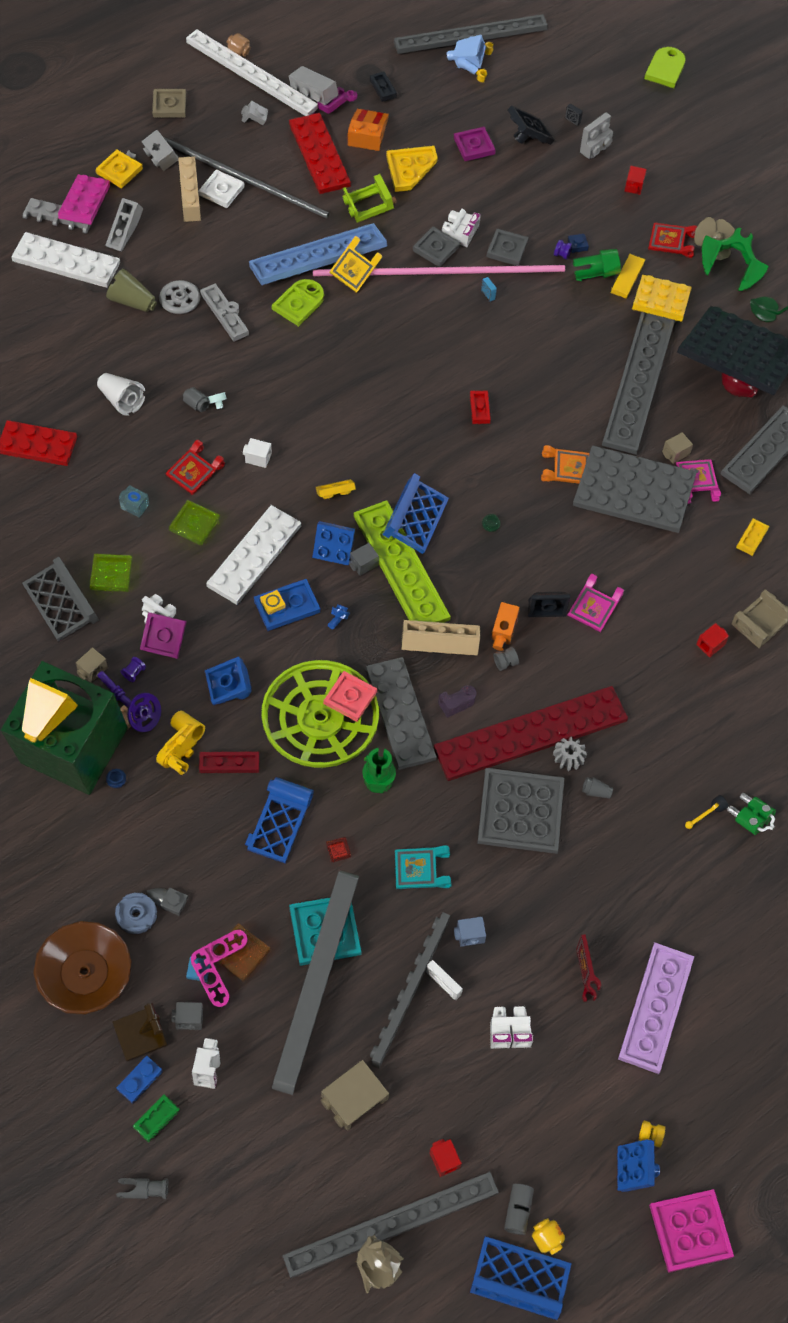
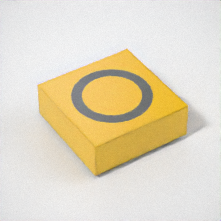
[260,590,286,615]

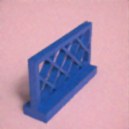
[382,473,449,554]
[470,1236,571,1320]

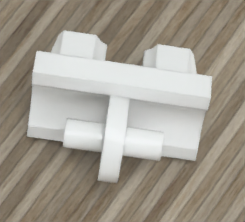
[142,594,176,623]

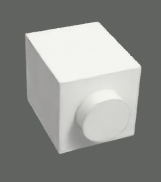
[243,438,272,468]

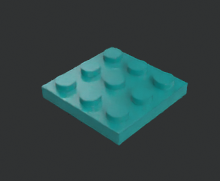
[289,898,361,966]

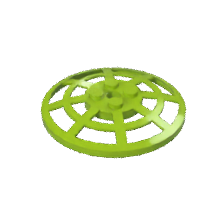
[262,660,379,768]

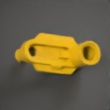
[156,710,205,775]

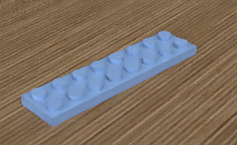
[249,223,387,285]

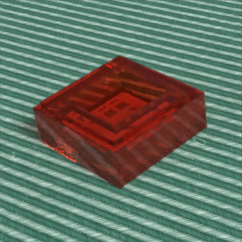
[326,837,351,863]

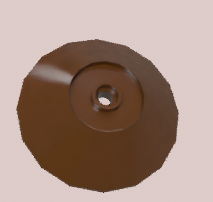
[33,921,132,1014]

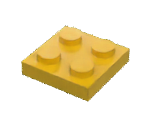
[96,150,143,189]

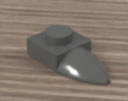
[147,887,188,916]

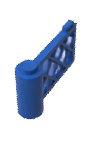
[245,777,314,863]

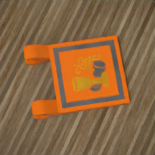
[541,445,589,484]

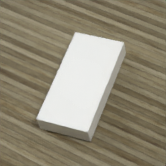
[426,960,463,1000]

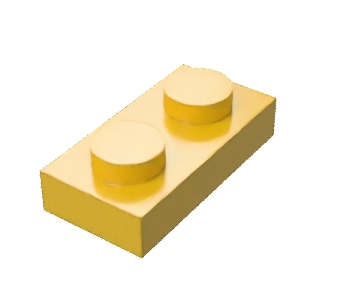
[316,479,356,499]

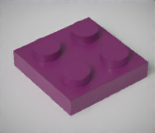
[454,127,495,161]
[140,612,187,659]

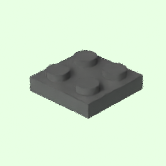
[413,227,460,267]
[487,229,529,266]

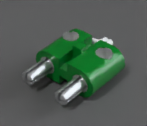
[727,793,776,835]

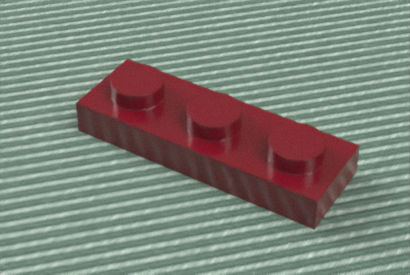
[199,752,259,773]

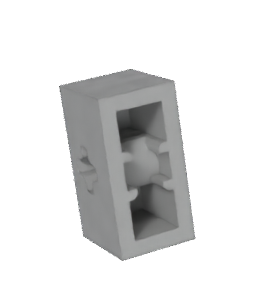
[141,130,179,171]

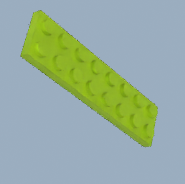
[354,500,451,623]

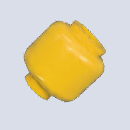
[532,1218,565,1255]

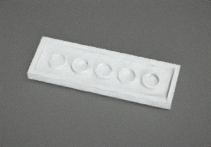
[12,232,120,288]
[206,505,301,605]

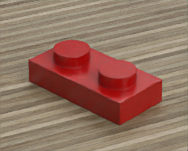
[470,391,491,424]

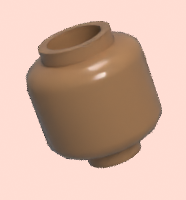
[227,33,251,57]

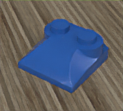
[205,657,251,705]

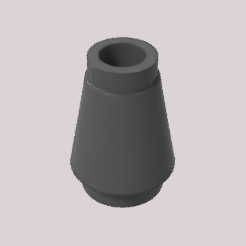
[582,777,613,799]

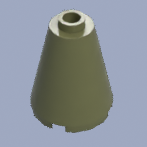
[106,269,157,312]

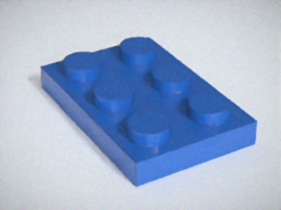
[254,579,320,631]

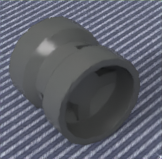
[493,647,519,671]

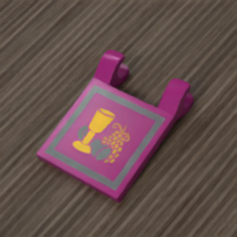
[676,460,721,504]
[568,574,624,632]

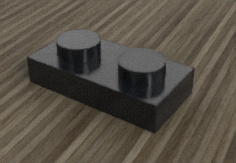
[370,71,397,102]

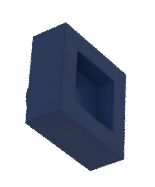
[568,234,589,253]

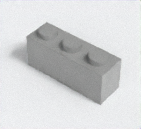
[289,66,338,105]

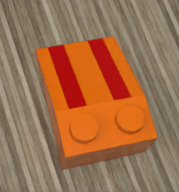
[348,108,389,151]

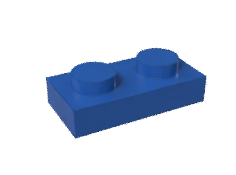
[117,1056,163,1104]

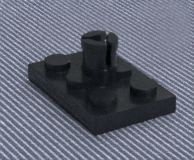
[508,105,555,145]

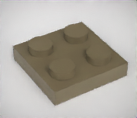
[153,89,186,117]

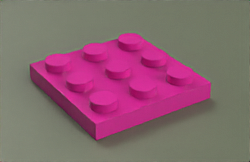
[649,1189,734,1273]

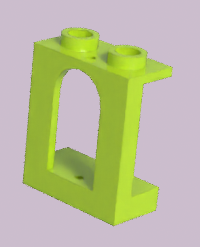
[342,174,394,222]

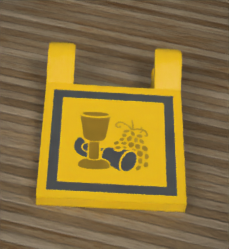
[329,236,382,293]

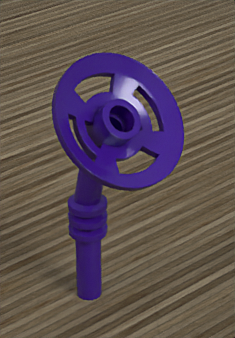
[97,671,161,732]

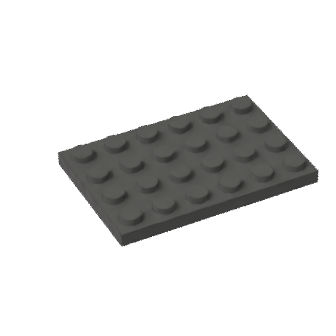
[573,445,697,533]

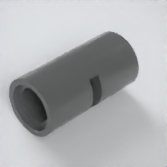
[504,1184,534,1235]

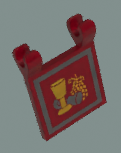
[576,934,601,1002]

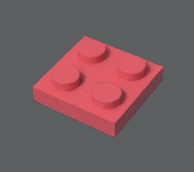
[324,671,377,722]

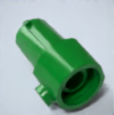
[573,249,621,281]
[362,748,396,793]

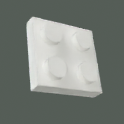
[199,170,244,208]

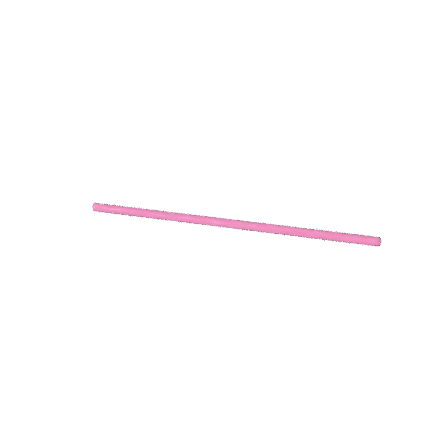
[313,265,565,276]

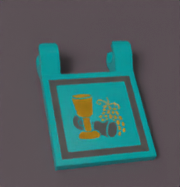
[395,845,451,889]

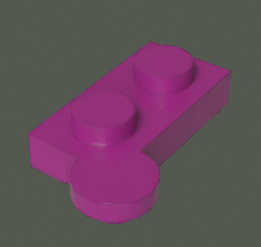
[318,87,358,114]

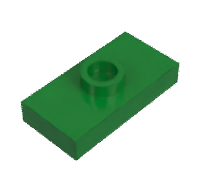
[133,1094,180,1143]

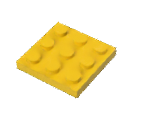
[632,275,691,322]

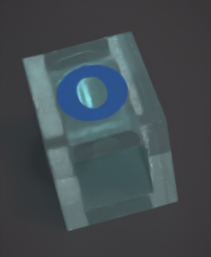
[119,485,149,518]

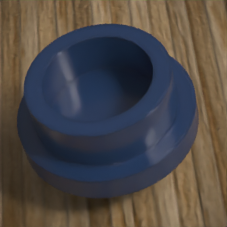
[106,769,126,788]

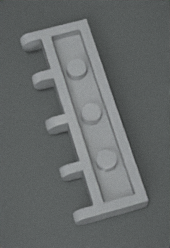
[23,198,91,234]

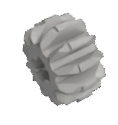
[553,737,587,771]

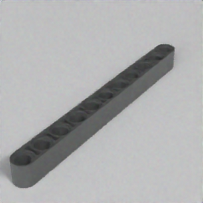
[272,870,359,1095]

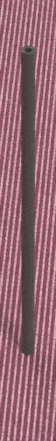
[163,137,330,219]

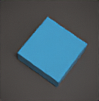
[186,957,210,982]

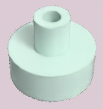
[208,392,227,409]

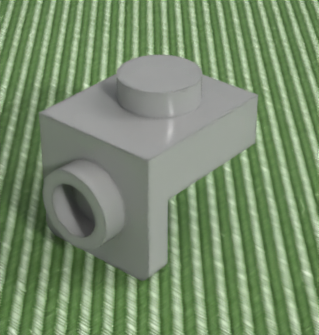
[241,101,268,125]

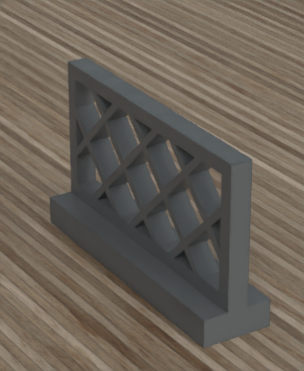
[22,557,99,642]

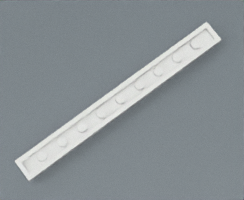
[186,29,318,116]

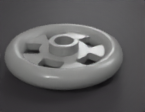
[159,280,200,314]

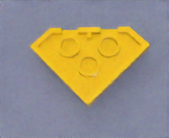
[386,146,437,192]

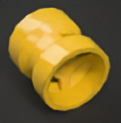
[639,1120,665,1148]

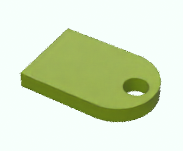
[644,47,685,88]
[272,279,324,327]

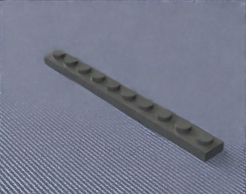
[394,14,548,54]
[283,1172,499,1279]

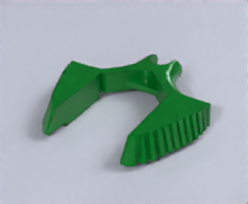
[702,228,769,291]

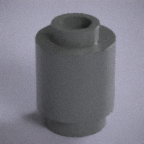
[183,387,210,412]

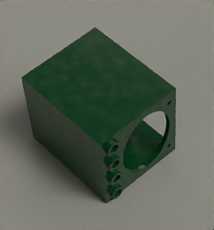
[1,661,128,795]

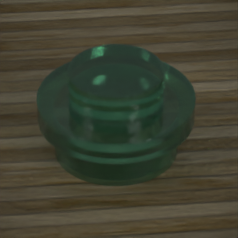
[482,514,500,532]

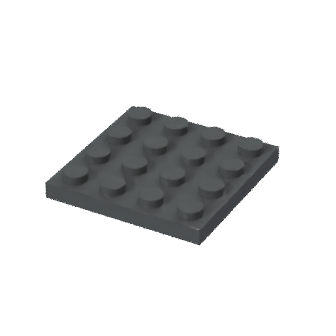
[477,768,564,854]

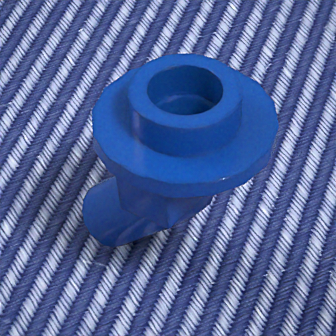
[328,604,350,629]

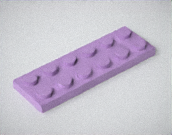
[618,942,694,1074]

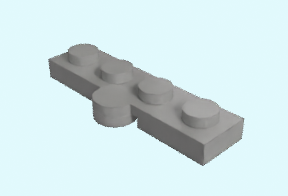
[200,283,249,342]

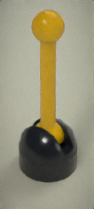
[685,795,729,829]

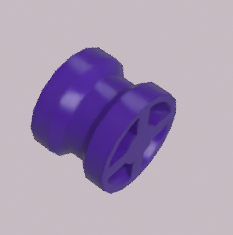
[554,240,572,260]

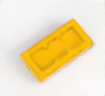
[736,518,769,556]

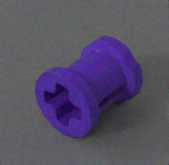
[120,657,146,682]

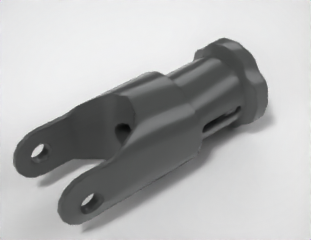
[116,1178,168,1199]

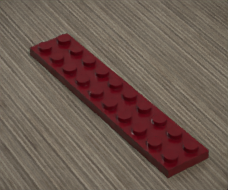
[434,686,628,781]

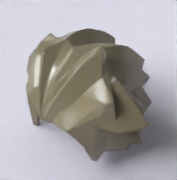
[356,1234,404,1293]

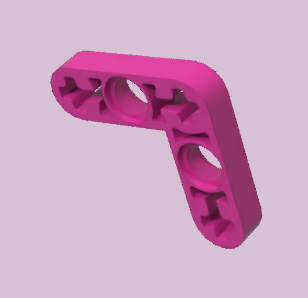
[191,930,247,1007]

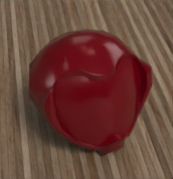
[722,373,758,397]

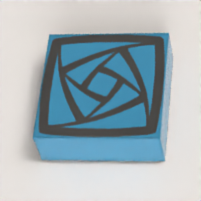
[481,277,497,302]

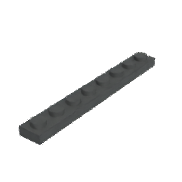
[370,912,450,1068]

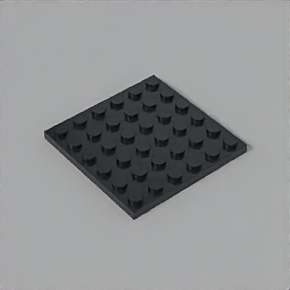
[677,306,788,395]

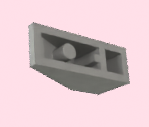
[105,198,143,252]

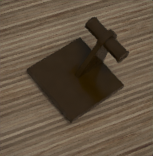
[112,1003,167,1061]

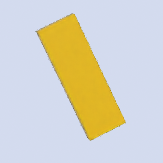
[611,254,645,299]

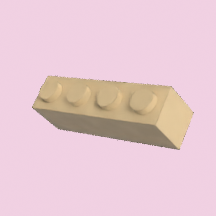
[178,157,201,222]
[402,620,480,655]

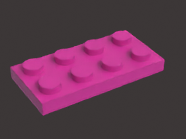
[58,175,110,225]

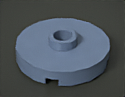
[115,893,157,934]

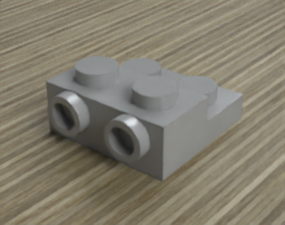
[580,112,613,159]

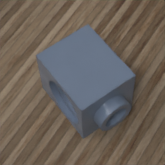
[454,917,486,947]

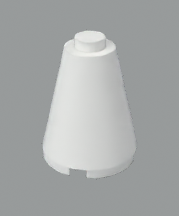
[97,373,145,416]

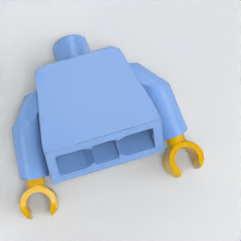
[447,35,493,82]

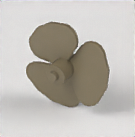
[694,217,735,260]

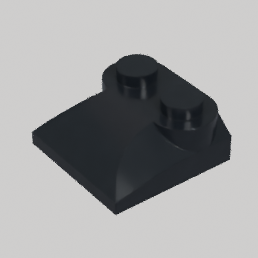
[528,591,570,617]

